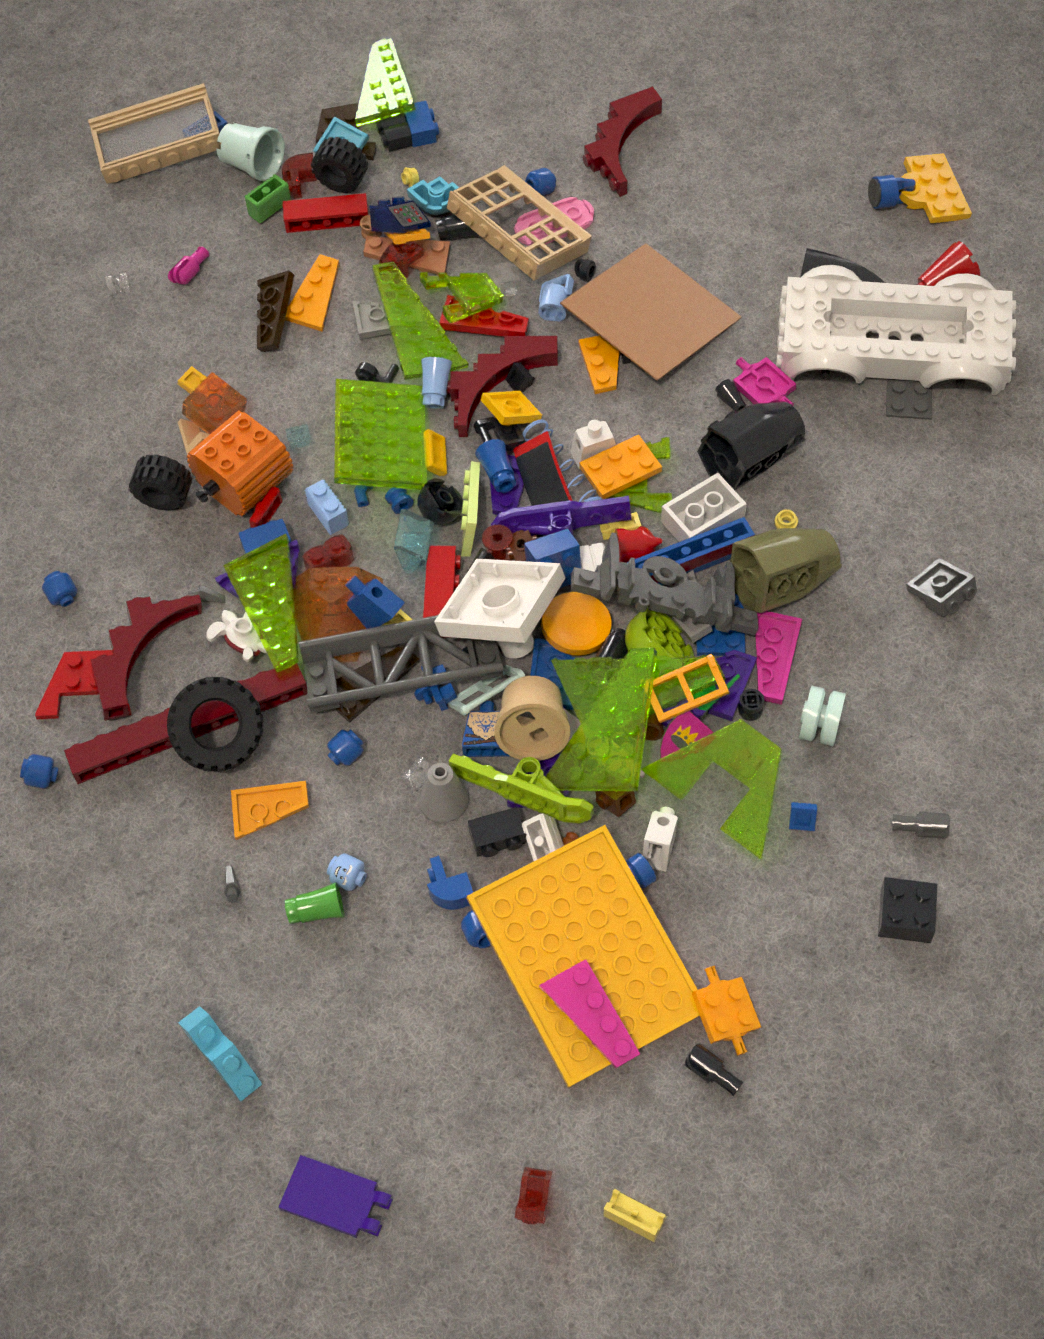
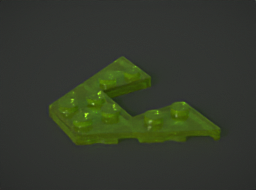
[641,719,782,860]

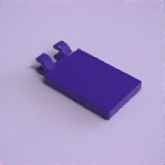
[278,1155,393,1238]

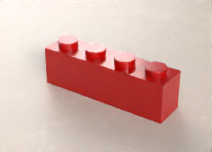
[283,193,369,233]
[423,546,461,638]

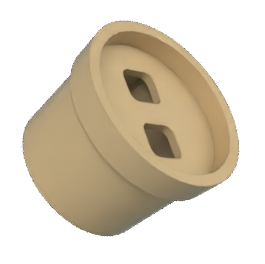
[494,676,570,761]

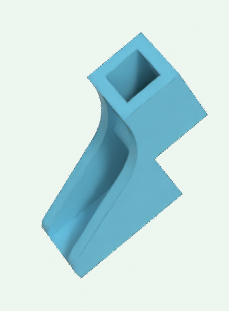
[178,1006,262,1101]

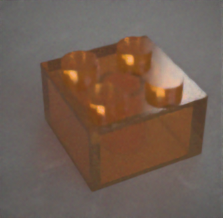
[182,372,247,434]

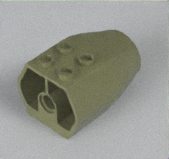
[730,528,842,613]

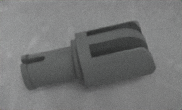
[892,812,950,839]

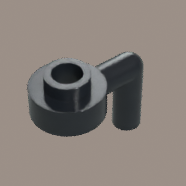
[355,362,399,387]

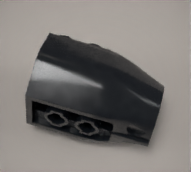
[697,401,806,490]

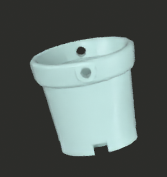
[217,123,285,181]

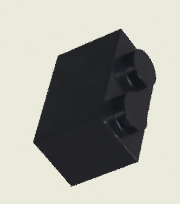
[468,807,526,857]

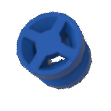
[385,485,414,514]

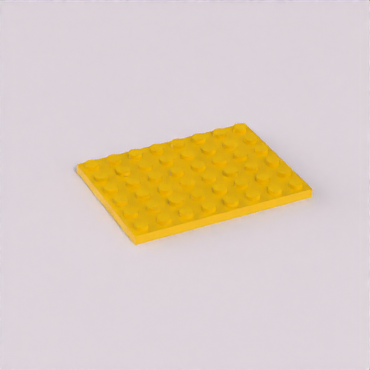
[466,825,700,1088]

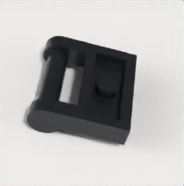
[473,416,525,451]

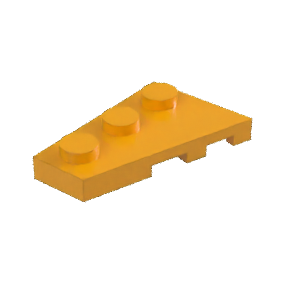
[578,335,619,394]
[231,781,309,840]

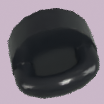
[574,259,596,282]

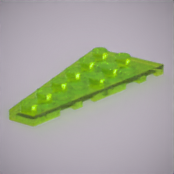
[355,38,416,126]
[372,262,469,380]

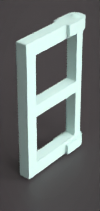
[447,664,525,716]

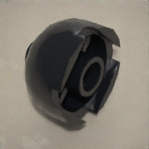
[417,478,463,525]

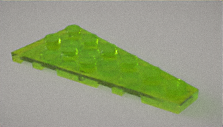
[223,533,299,673]

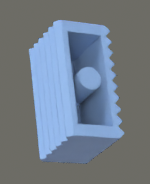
[305,480,349,535]

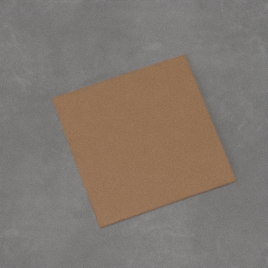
[560,243,741,381]

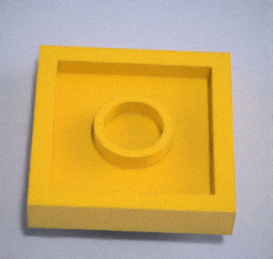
[481,391,542,426]

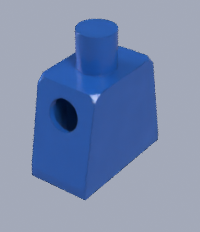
[345,576,405,629]

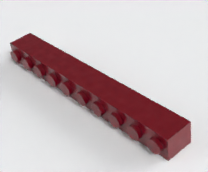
[64,660,308,784]

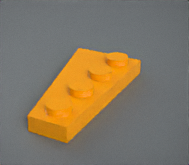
[285,254,339,332]

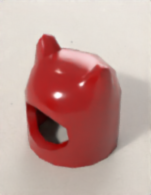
[615,526,662,563]

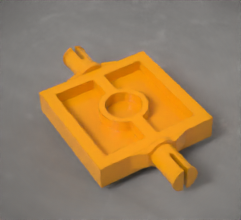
[692,966,761,1056]

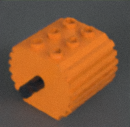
[187,410,293,517]

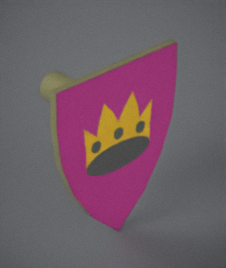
[660,711,718,762]

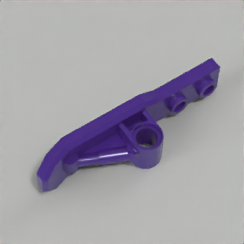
[491,496,632,543]

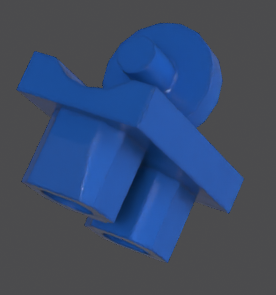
[414,664,458,711]

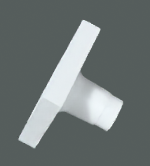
[434,559,565,659]

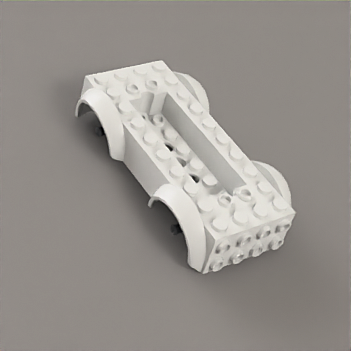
[776,265,1016,395]

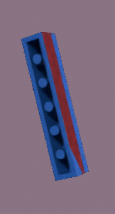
[627,517,755,586]

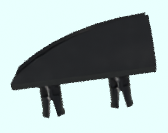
[800,248,885,283]

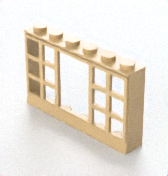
[447,165,592,281]

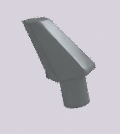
[188,585,225,603]
[224,865,241,903]

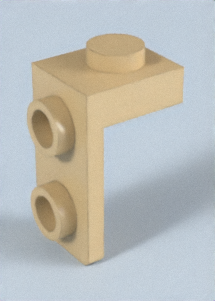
[178,419,210,455]

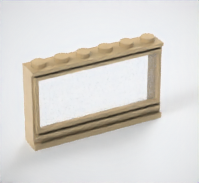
[88,83,221,184]

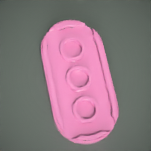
[514,197,594,246]

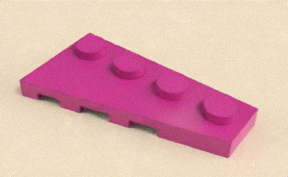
[539,959,640,1068]

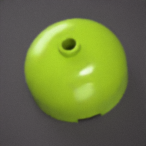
[625,608,694,678]

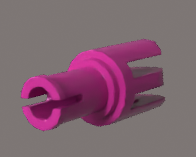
[168,246,209,285]

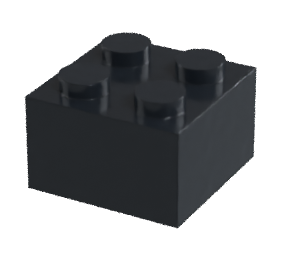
[878,877,938,943]

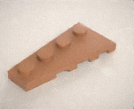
[363,236,450,278]

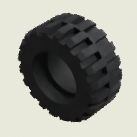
[167,677,264,772]

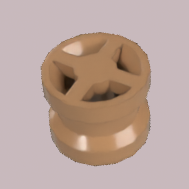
[360,215,382,239]

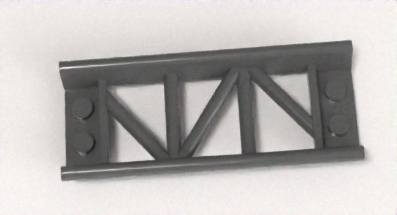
[299,615,504,713]

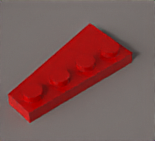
[439,295,529,337]

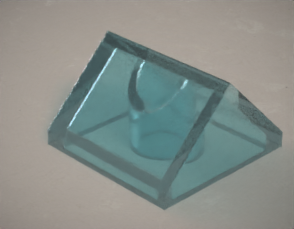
[394,509,434,574]

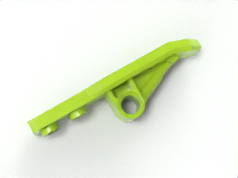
[449,754,594,824]

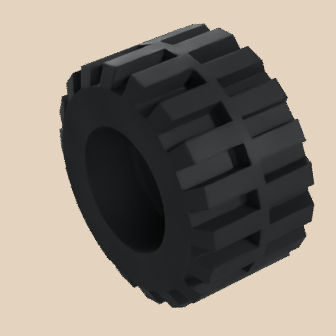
[311,137,368,194]
[129,454,193,511]

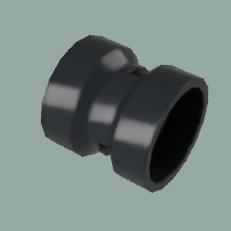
[738,689,764,721]

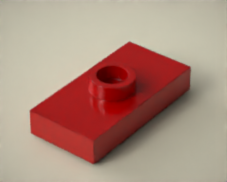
[249,486,282,528]

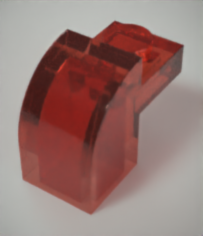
[282,152,317,199]
[378,241,424,288]
[515,1167,553,1224]

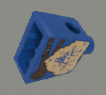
[462,701,510,757]

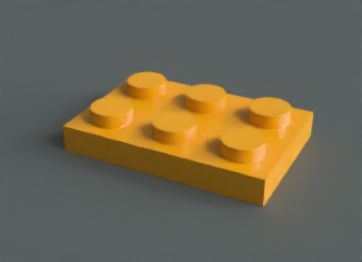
[579,434,662,499]

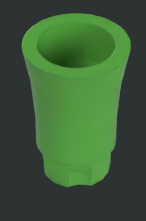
[285,882,344,924]

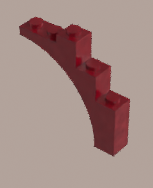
[582,86,662,197]
[447,336,558,437]
[91,595,202,721]

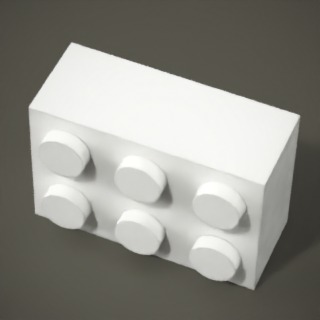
[661,473,746,542]

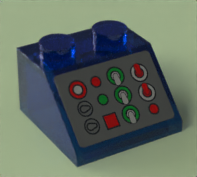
[369,196,431,233]

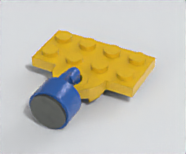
[868,153,972,223]

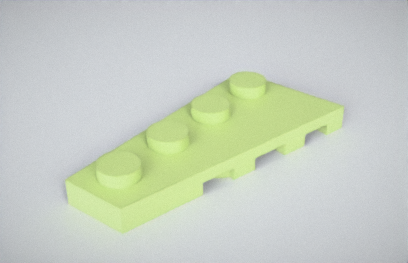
[461,461,480,556]

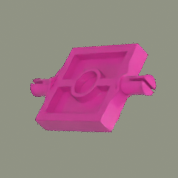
[733,357,796,406]

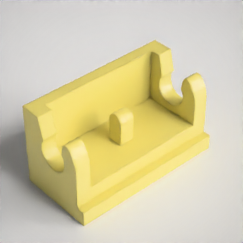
[604,1189,667,1242]

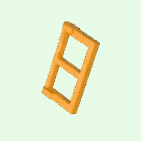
[642,654,729,723]

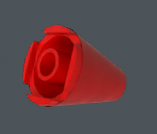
[917,241,980,286]

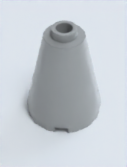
[419,763,469,823]

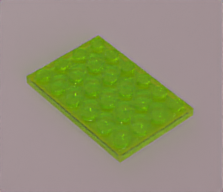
[334,379,427,490]

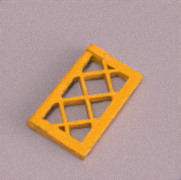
[384,225,430,244]

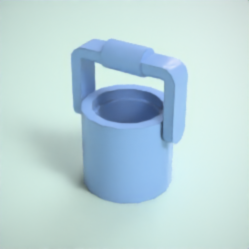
[538,274,574,322]

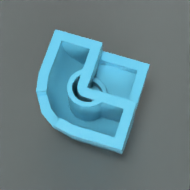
[407,176,459,216]

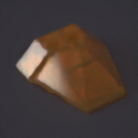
[288,567,383,662]

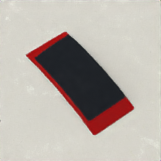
[513,431,573,506]

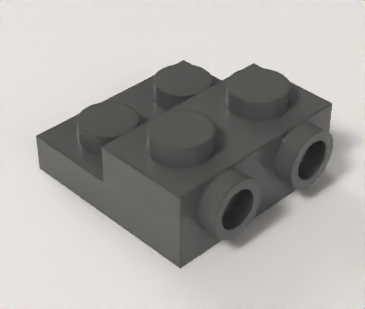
[906,558,977,617]

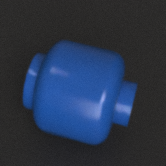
[525,168,556,196]
[42,571,78,607]
[327,729,364,766]
[20,754,59,789]
[461,910,491,948]

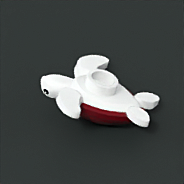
[206,607,273,662]

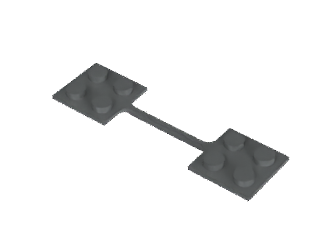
[886,336,932,420]

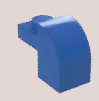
[427,856,473,910]

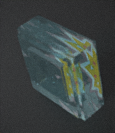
[285,424,312,450]

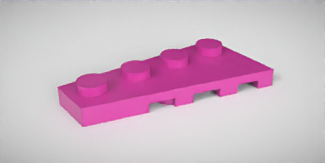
[755,611,802,705]

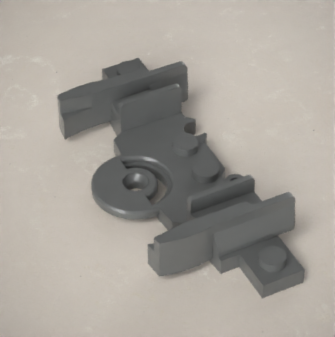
[571,532,758,635]

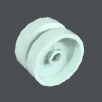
[799,686,846,747]

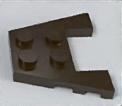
[316,99,385,161]

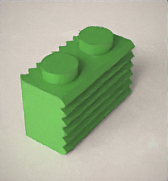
[245,174,291,223]

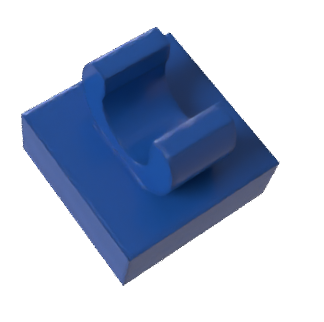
[789,802,817,831]

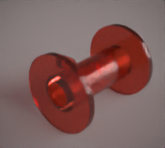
[482,525,514,561]

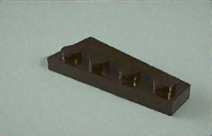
[257,270,294,352]
[334,644,420,723]

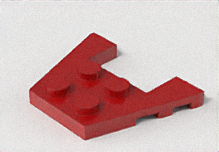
[35,650,132,720]

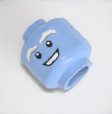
[327,853,367,891]

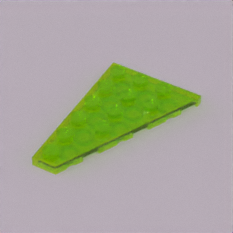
[546,648,657,791]

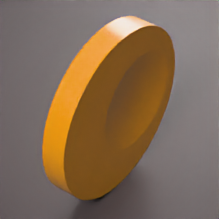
[541,592,612,655]

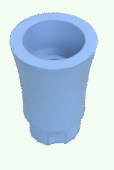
[421,357,452,409]

